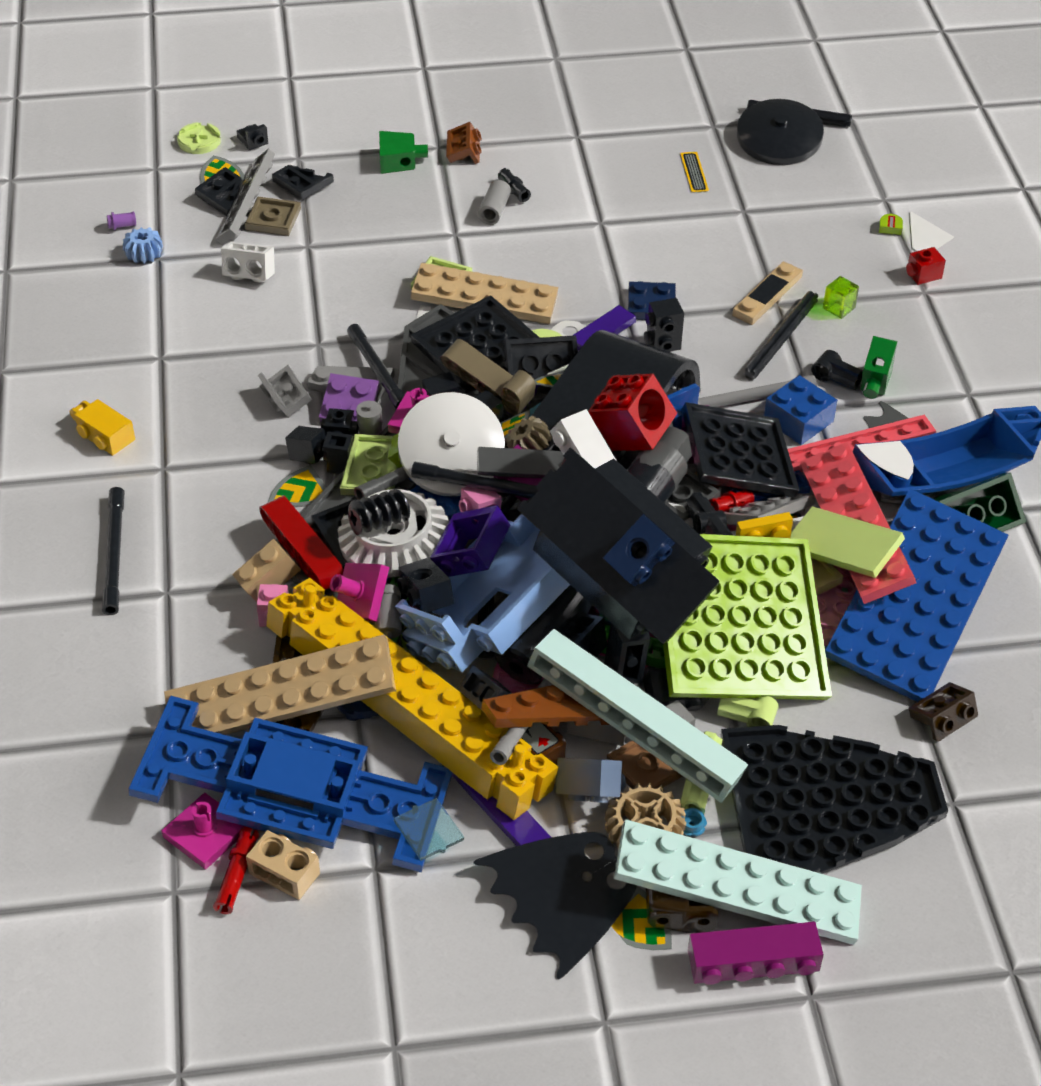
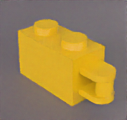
[69,399,135,456]

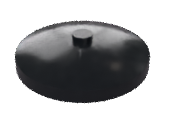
[737,99,824,165]

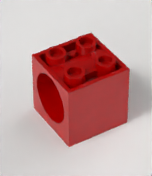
[588,374,677,451]

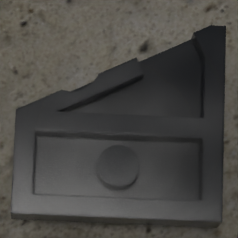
[272,165,334,200]
[195,167,242,216]

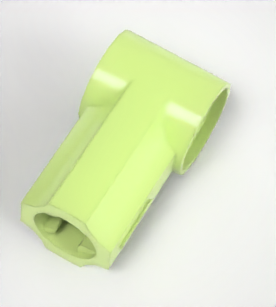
[717,696,779,727]

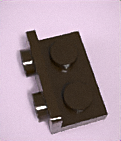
[909,682,978,742]

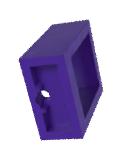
[430,505,511,577]

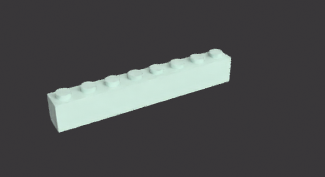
[527,629,748,803]

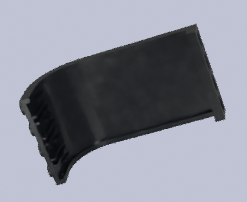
[532,330,701,463]

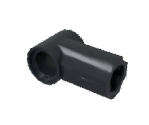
[811,350,863,390]

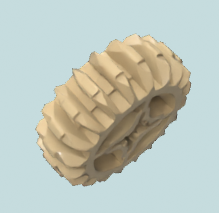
[605,783,686,849]

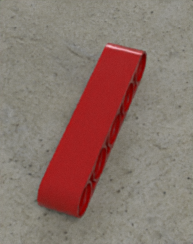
[259,495,344,590]

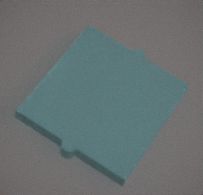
[394,798,464,861]

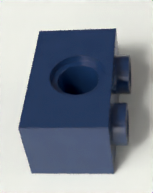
[603,514,675,586]

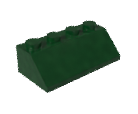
[932,473,1026,532]

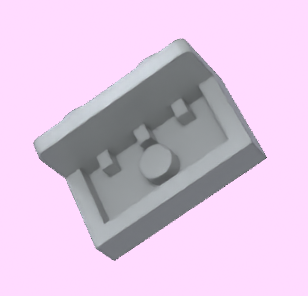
[258,365,312,417]

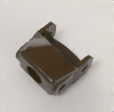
[646,888,719,933]

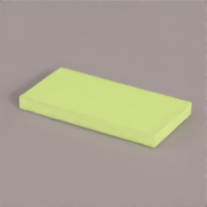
[790,506,905,578]

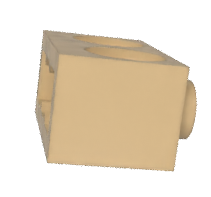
[246,830,320,900]

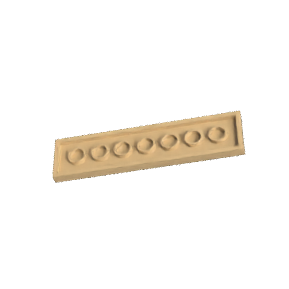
[164,634,396,735]

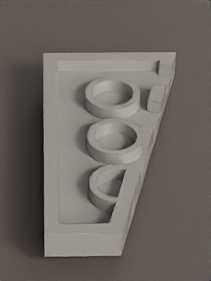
[724,493,815,525]

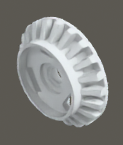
[338,489,449,577]

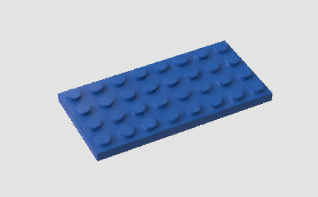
[825,488,1009,702]

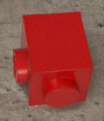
[906,247,946,285]

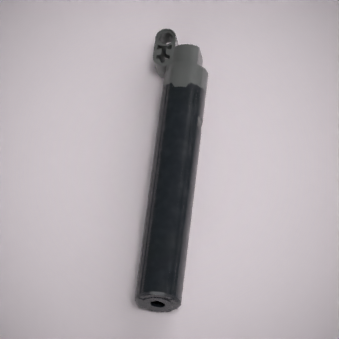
[495,422,692,685]

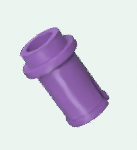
[107,211,136,230]

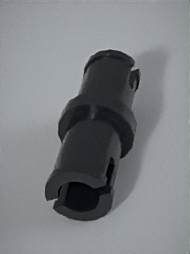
[498,168,531,202]

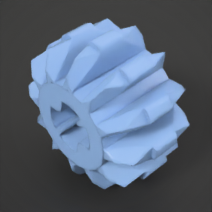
[123,227,163,264]

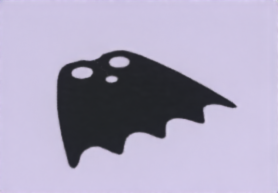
[473,832,637,979]

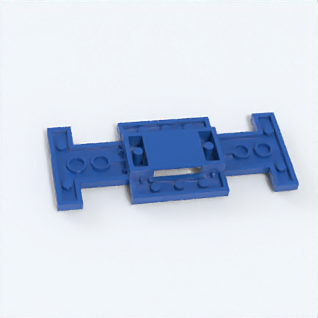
[129,696,453,873]

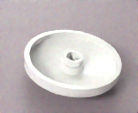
[398,392,505,497]

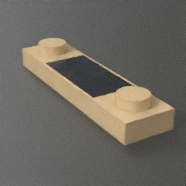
[732,261,803,325]

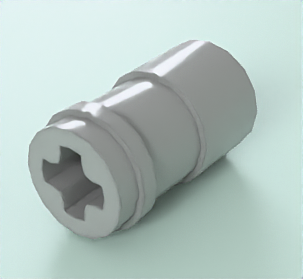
[356,400,383,435]
[374,584,402,639]

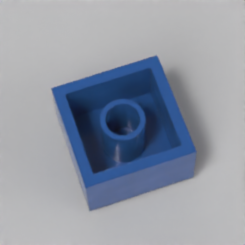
[764,375,838,445]

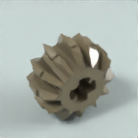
[505,416,552,450]

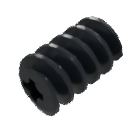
[348,489,410,536]

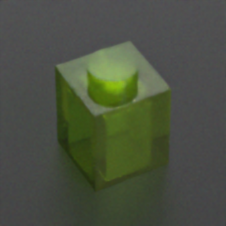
[823,276,859,319]

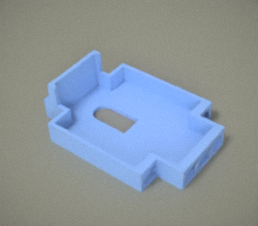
[395,514,570,672]

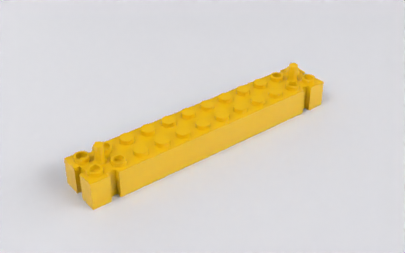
[266,578,558,820]

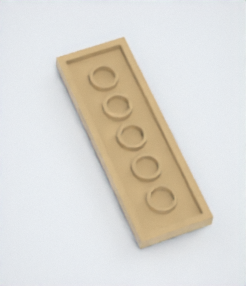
[411,263,559,324]

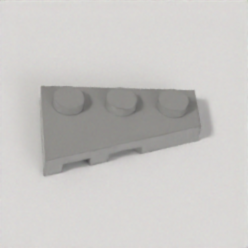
[307,366,395,402]

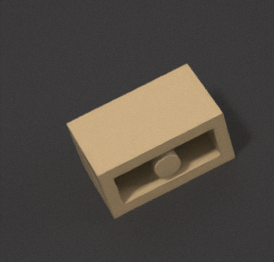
[232,538,301,602]

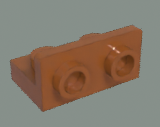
[446,122,482,164]

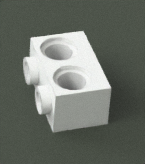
[221,242,275,283]

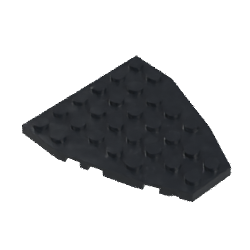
[720,725,948,874]

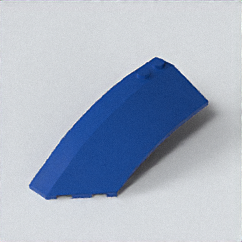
[853,406,1041,496]

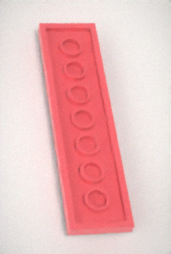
[799,442,916,604]

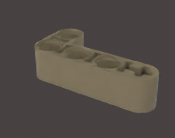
[440,339,536,416]

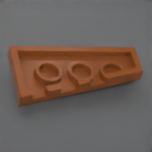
[481,685,610,728]

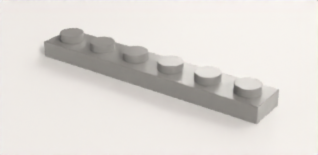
[216,148,275,245]

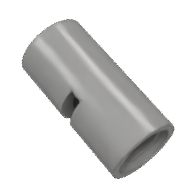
[478,180,511,225]

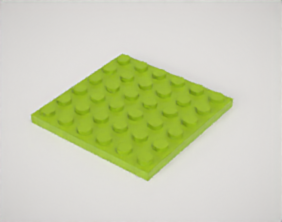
[663,534,832,700]

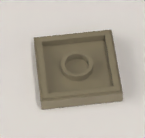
[245,197,301,236]

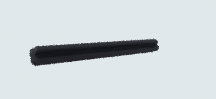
[744,291,818,380]

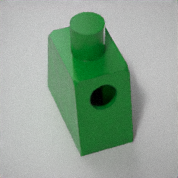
[379,131,428,174]
[860,336,898,399]

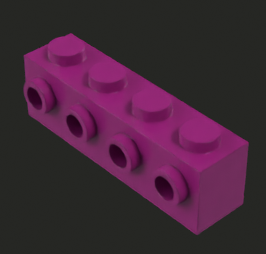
[688,921,824,985]

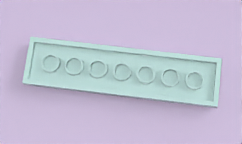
[614,819,862,945]

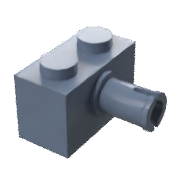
[556,758,626,803]

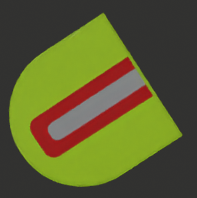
[879,214,903,235]

